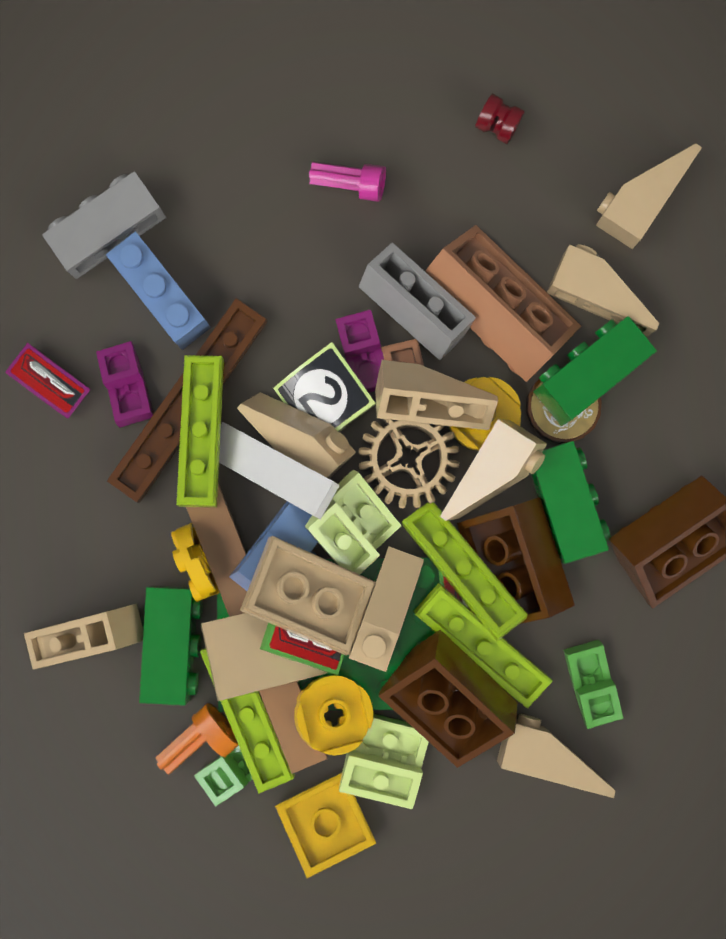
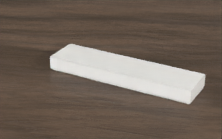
[219,422,340,520]

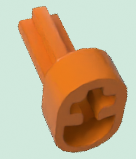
[155,703,238,775]

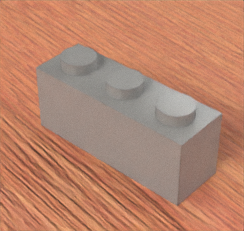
[42,171,166,279]
[359,243,476,360]

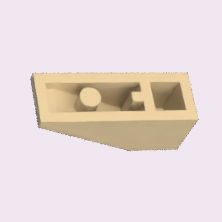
[596,144,702,249]
[547,244,659,337]
[375,360,498,430]
[237,392,356,479]
[440,419,547,521]
[349,547,424,672]
[24,604,143,670]
[497,714,615,798]

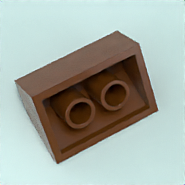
[609,475,726,609]
[457,497,575,624]
[378,630,518,768]

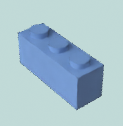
[106,231,211,350]
[229,501,318,591]

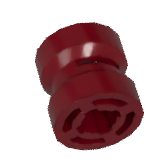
[475,93,525,144]

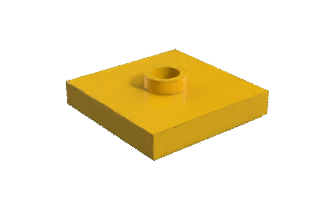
[275,773,376,878]

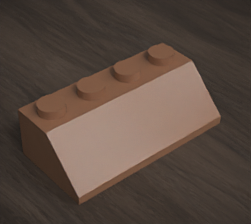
[425,225,581,382]

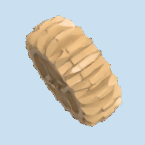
[358,419,459,508]

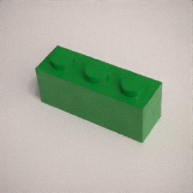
[533,316,657,426]
[530,441,611,564]
[139,586,203,705]

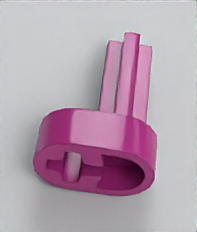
[309,162,386,202]

